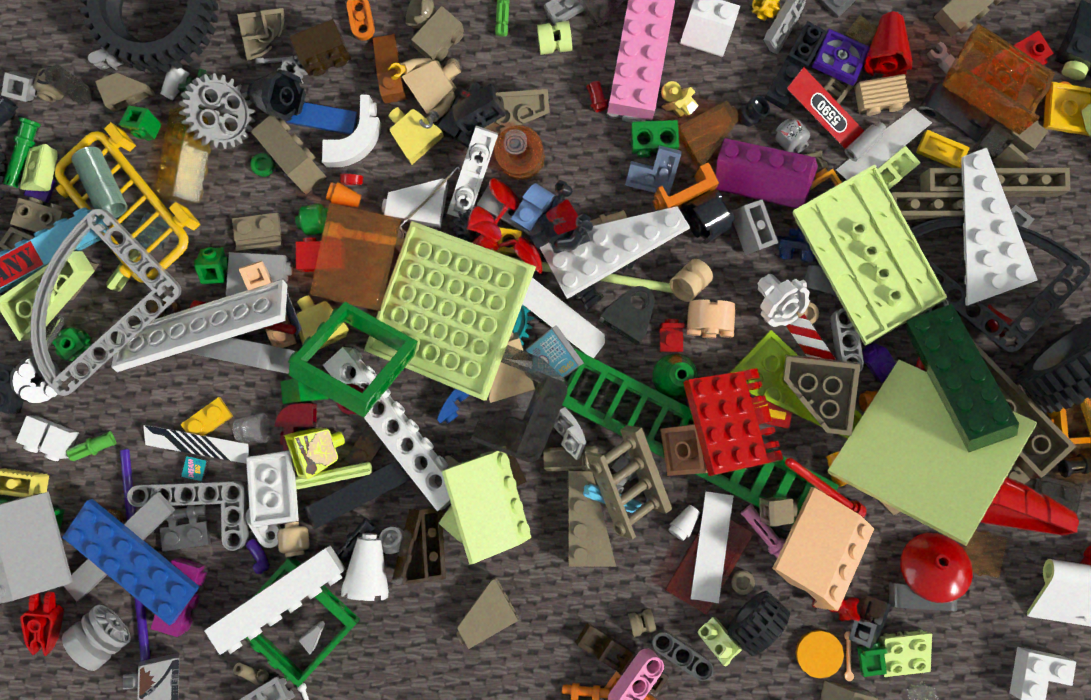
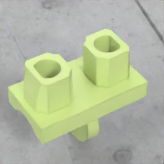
[698,617,742,666]

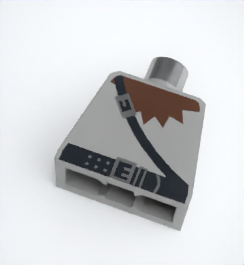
[123,654,180,700]

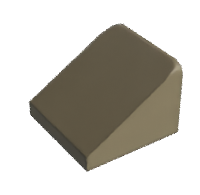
[992,144,1029,168]

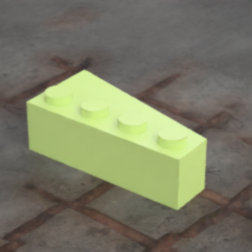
[0,251,95,341]

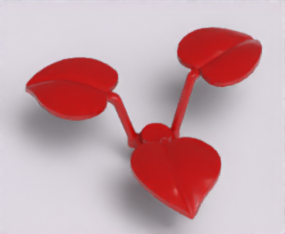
[467,178,542,274]

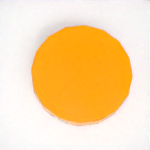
[795,629,844,678]

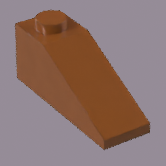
[373,34,407,104]

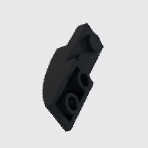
[764,21,827,110]

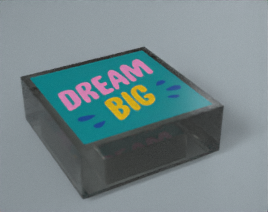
[180,455,210,483]

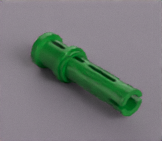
[3,117,41,188]

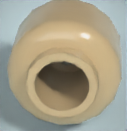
[277,522,310,557]

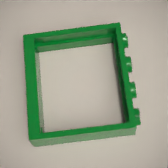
[288,302,418,417]
[246,556,360,687]

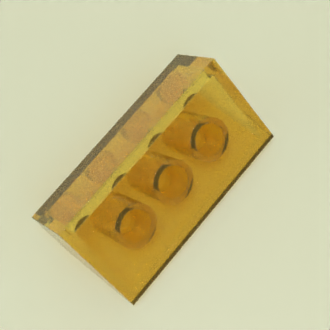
[154,107,212,203]

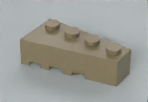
[568,470,616,567]

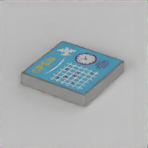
[525,325,584,387]

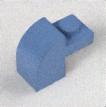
[511,183,556,233]

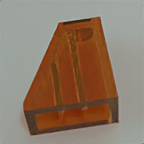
[678,101,738,170]

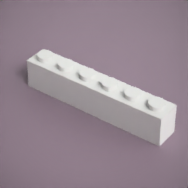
[204,546,346,655]

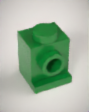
[119,106,162,141]

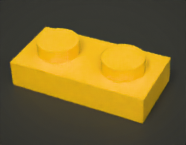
[916,130,970,168]
[180,397,233,436]

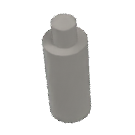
[845,122,886,162]

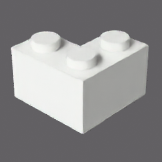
[1010,647,1076,700]

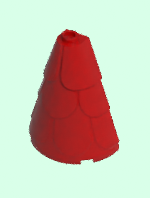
[980,477,1079,535]

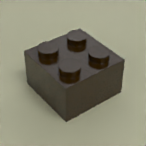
[290,19,351,76]

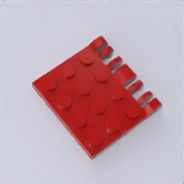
[683,368,783,476]

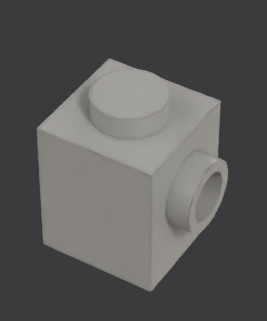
[1,71,37,102]

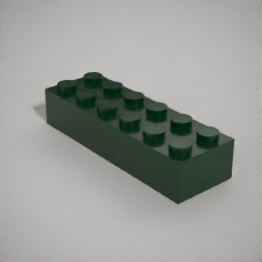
[906,304,1019,452]

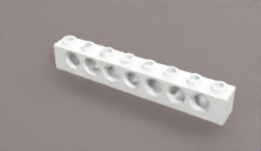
[323,347,451,511]

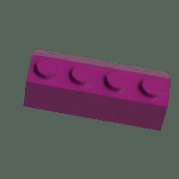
[716,138,818,209]

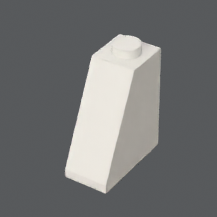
[382,179,449,228]

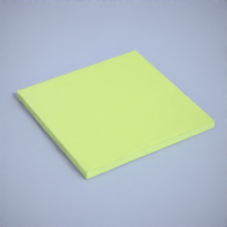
[364,221,536,400]
[828,360,1037,546]

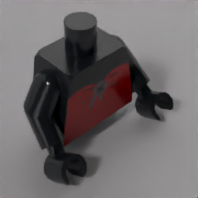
[531,180,593,253]

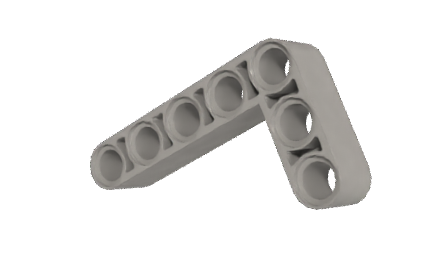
[830,300,949,371]
[185,338,308,374]
[127,481,249,551]

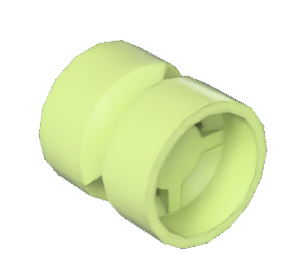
[537,21,572,55]

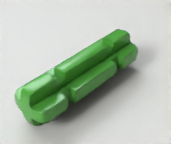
[495,0,510,37]

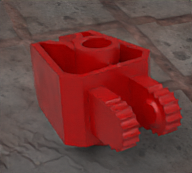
[20,591,64,656]

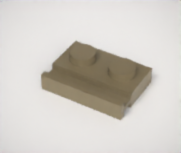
[232,213,283,252]

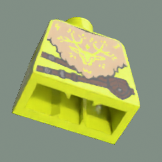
[284,427,345,479]

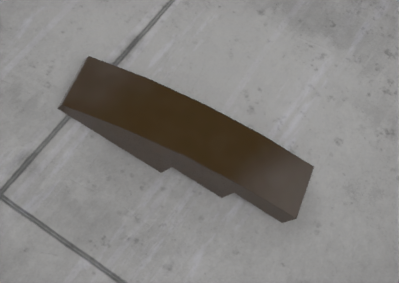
[575,623,669,697]

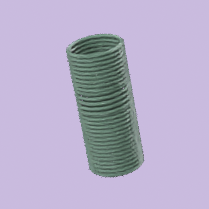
[71,147,128,219]

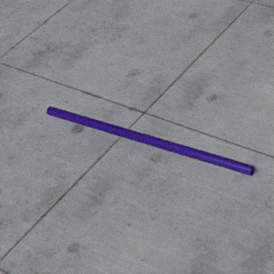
[120,449,151,661]

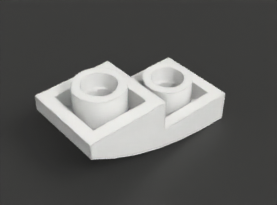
[553,407,586,460]

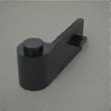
[919,81,990,142]

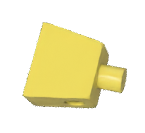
[388,107,444,165]
[296,295,349,349]

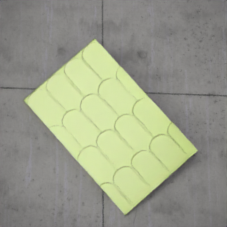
[793,164,947,346]

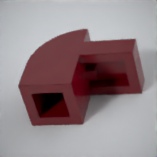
[274,404,317,450]

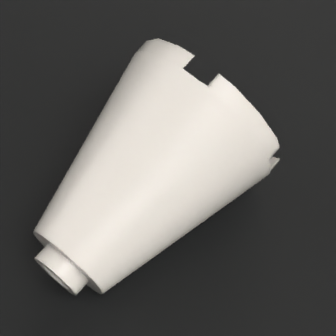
[341,533,389,601]

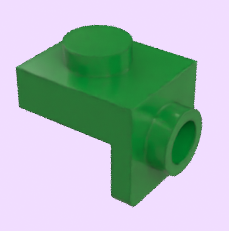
[857,641,888,677]

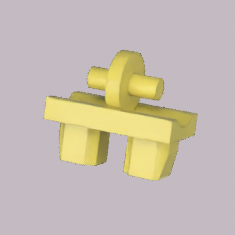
[661,81,699,117]

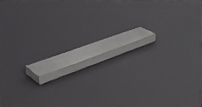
[64,492,175,601]

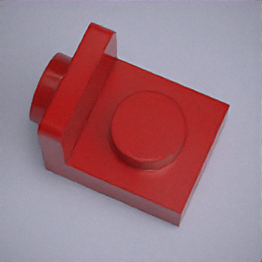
[659,319,685,352]

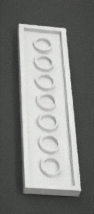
[111,279,287,372]

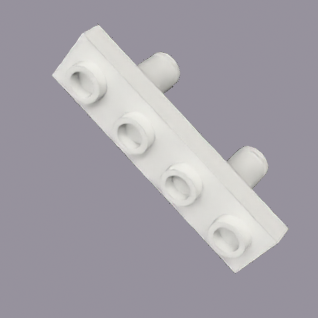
[447,126,498,218]

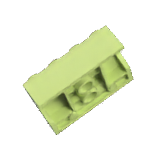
[441,448,531,565]

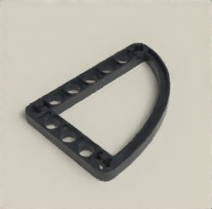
[910,216,1090,352]

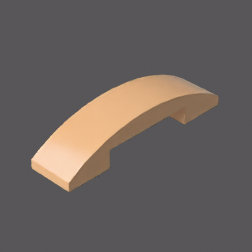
[239,261,296,348]

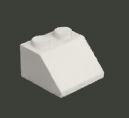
[680,0,740,57]

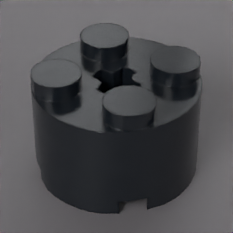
[681,189,735,244]

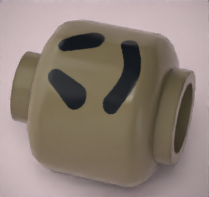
[33,66,68,102]

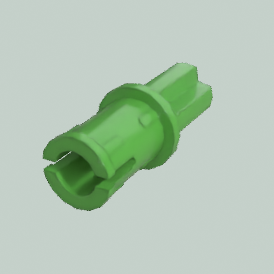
[66,431,116,461]

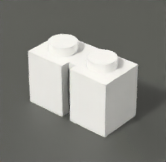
[16,416,79,461]

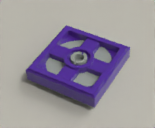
[812,29,870,86]

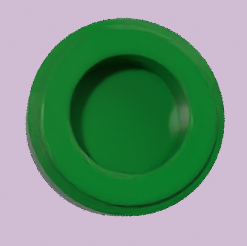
[251,153,275,177]

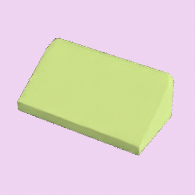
[20,144,57,191]
[106,249,141,292]

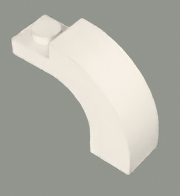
[322,95,381,167]

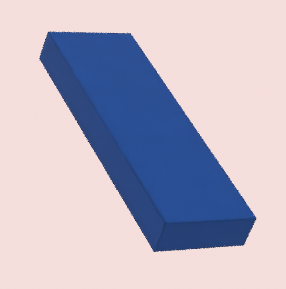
[286,102,358,135]

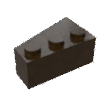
[391,507,446,585]

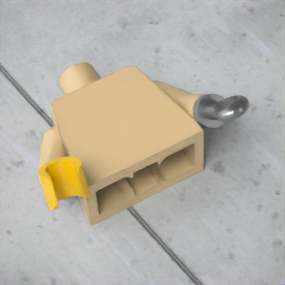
[388,58,461,129]

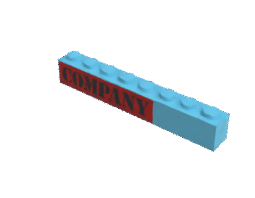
[0,207,109,293]

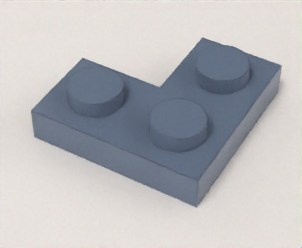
[625,145,682,196]

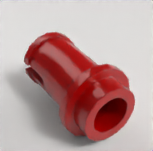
[586,81,608,112]

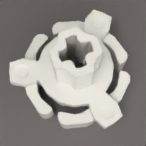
[757,274,810,327]

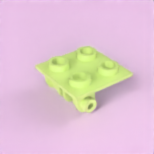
[879,629,932,677]

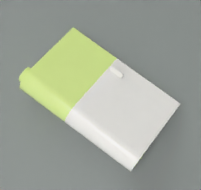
[1027,559,1091,626]

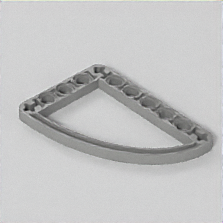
[31,209,181,396]

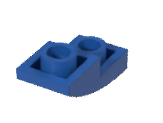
[437,389,470,424]

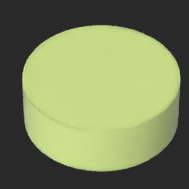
[1062,61,1088,80]

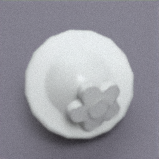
[379,527,404,554]

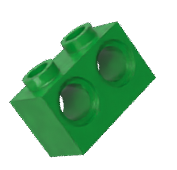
[630,120,679,158]

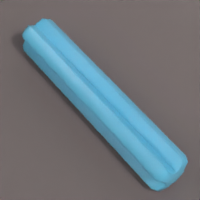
[583,484,642,513]

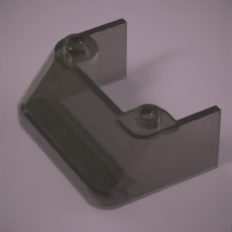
[471,345,568,462]

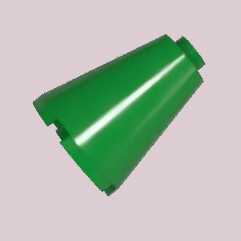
[652,354,698,400]

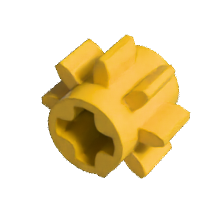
[752,0,780,21]

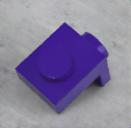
[862,342,896,383]

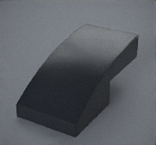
[849,595,891,648]

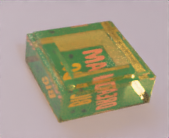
[845,15,877,45]

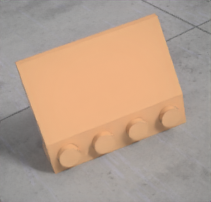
[773,487,874,611]

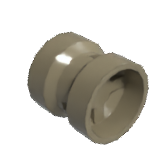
[628,608,657,637]

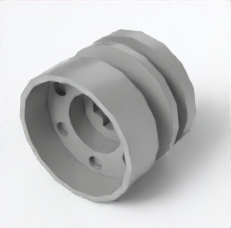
[62,605,131,671]

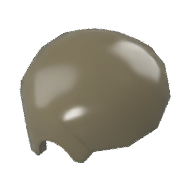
[405,0,435,29]

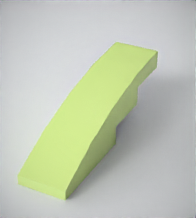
[878,146,920,189]

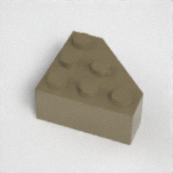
[783,354,860,436]

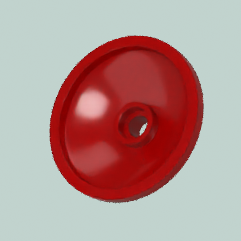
[900,533,973,603]

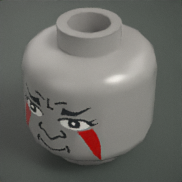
[776,119,810,153]

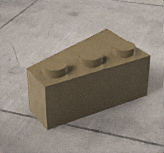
[251,116,327,194]

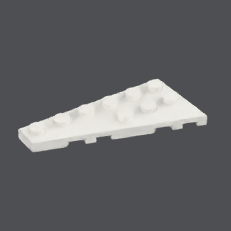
[961,148,1037,305]
[540,206,690,298]

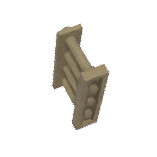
[586,425,672,540]

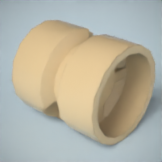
[670,259,713,302]

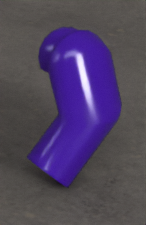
[245,539,270,574]

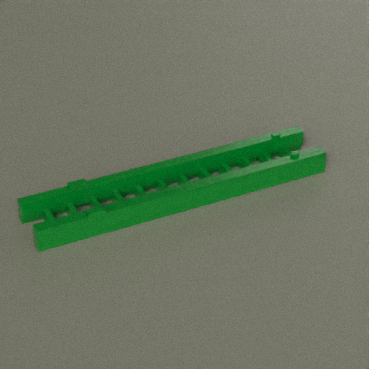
[541,348,839,525]

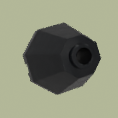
[247,70,306,121]

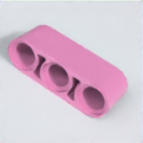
[608,648,664,700]

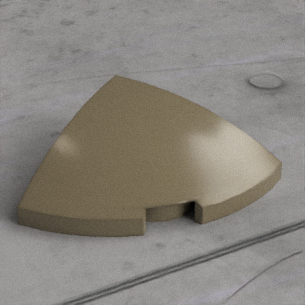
[237,8,284,61]

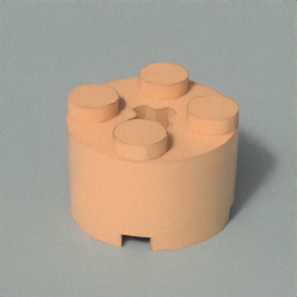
[687,300,735,339]

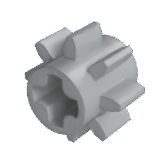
[277,56,308,84]

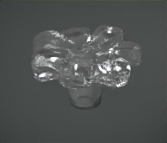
[907,681,939,700]

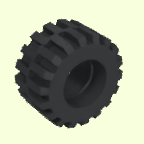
[728,591,790,656]

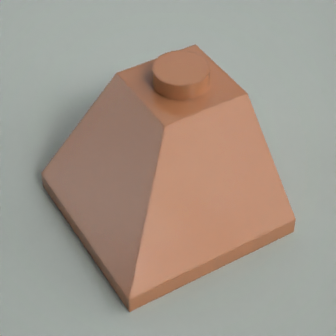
[661,424,708,476]

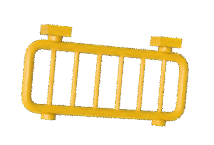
[55,123,201,283]

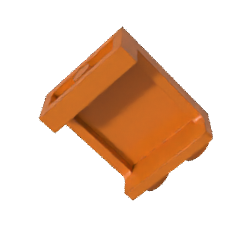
[652,162,719,210]

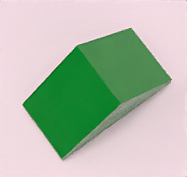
[281,379,329,404]

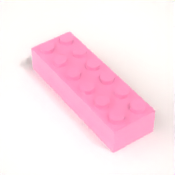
[607,0,675,121]

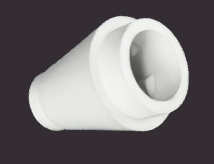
[160,66,190,100]
[669,505,700,541]

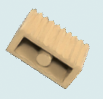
[854,74,910,116]

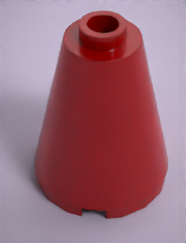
[864,11,913,78]

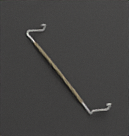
[399,167,461,233]

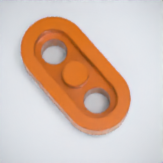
[347,0,375,41]

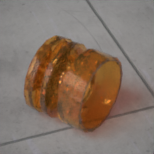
[494,125,545,180]

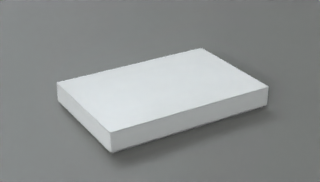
[246,451,299,527]

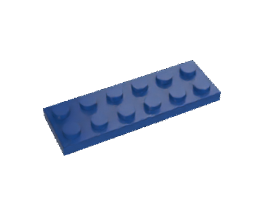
[62,499,200,626]

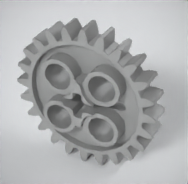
[179,73,255,150]

